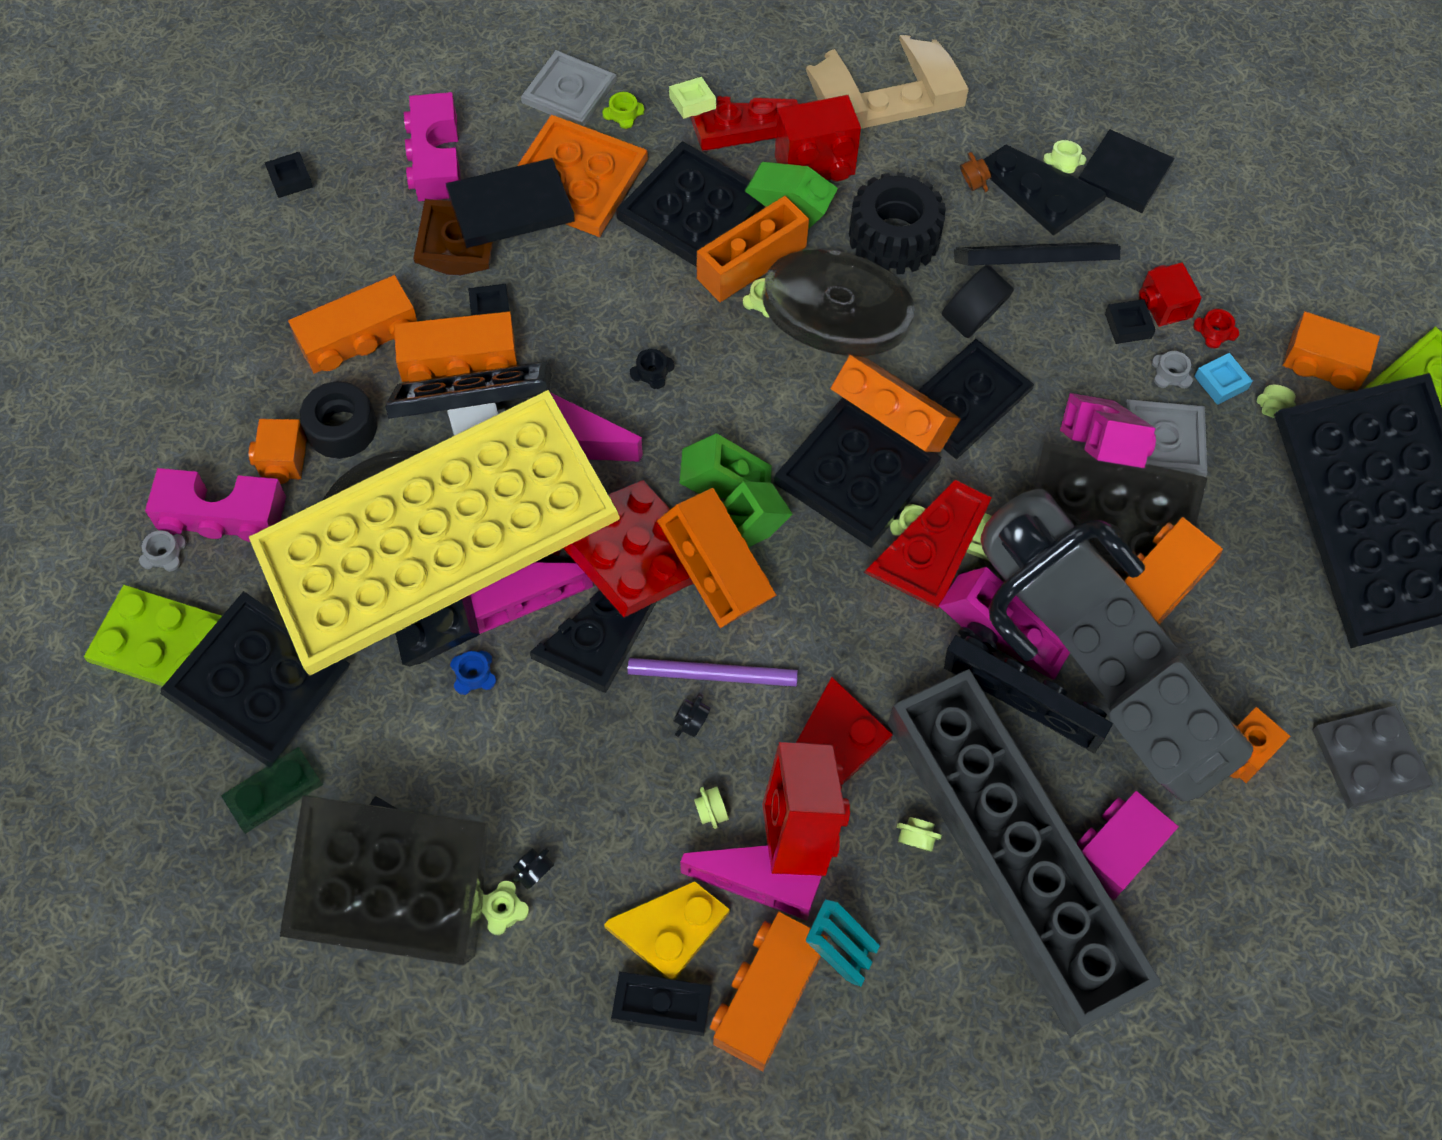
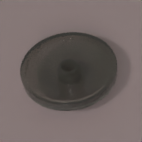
[762,249,915,356]

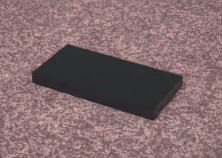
[954,242,1121,266]
[385,361,552,419]

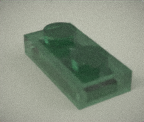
[221,747,323,834]

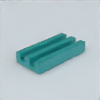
[806,899,880,987]

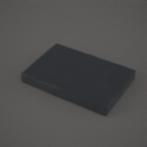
[445,158,574,248]
[918,339,1034,460]

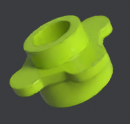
[603,92,645,129]

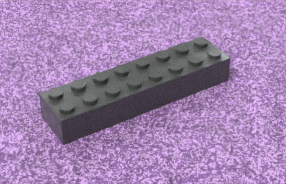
[888,669,1162,1038]

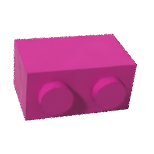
[1077,791,1179,900]

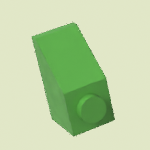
[745,162,838,229]
[679,433,772,498]
[723,481,793,547]

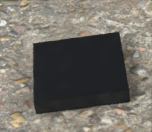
[1078,129,1174,213]

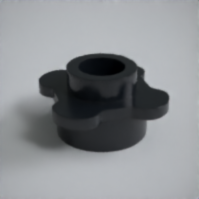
[630,349,674,389]
[958,622,998,656]
[673,693,710,738]
[511,848,554,890]

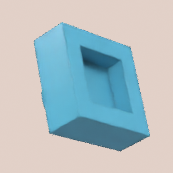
[1194,353,1253,405]

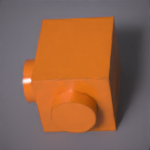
[249,419,307,484]
[1230,707,1291,783]

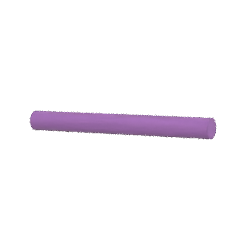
[628,658,798,687]

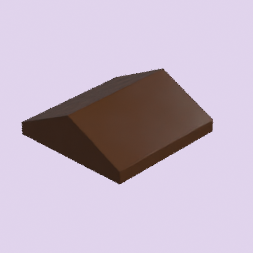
[413,199,494,275]

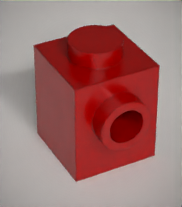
[1139,262,1202,327]

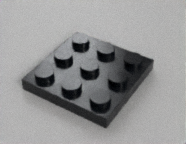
[616,141,765,267]
[774,397,942,548]
[160,591,350,768]

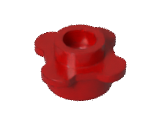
[1193,309,1239,348]

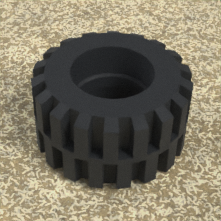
[849,172,946,274]

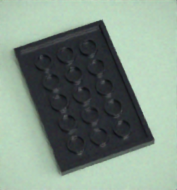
[1274,373,1442,648]

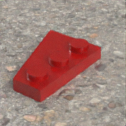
[690,96,798,151]
[863,480,992,609]
[796,677,893,784]

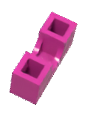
[404,92,461,201]
[1060,393,1156,468]
[145,468,286,542]

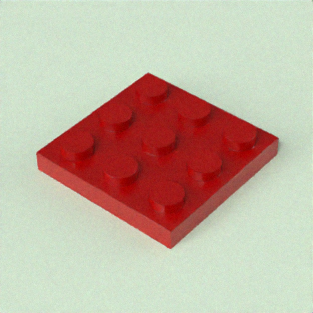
[563,480,694,617]

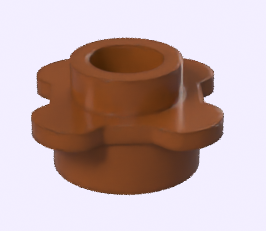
[960,152,991,192]

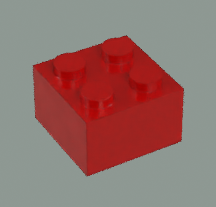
[775,95,861,181]
[762,742,850,876]

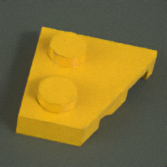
[604,881,730,980]

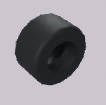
[941,265,1014,338]
[299,381,377,459]

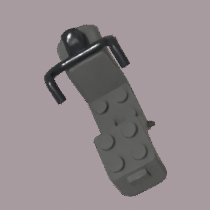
[980,489,1253,802]

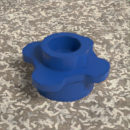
[450,651,496,695]

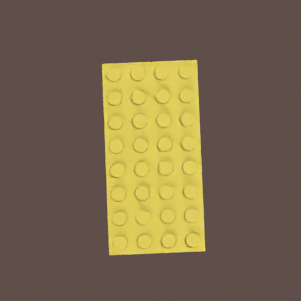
[249,390,620,676]

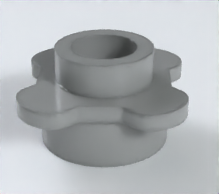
[1152,351,1193,389]
[139,530,186,572]

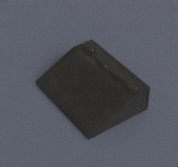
[1030,441,1208,581]
[280,795,488,965]

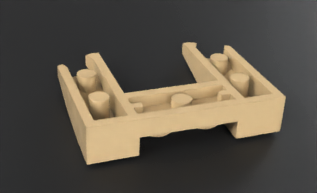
[806,35,968,129]

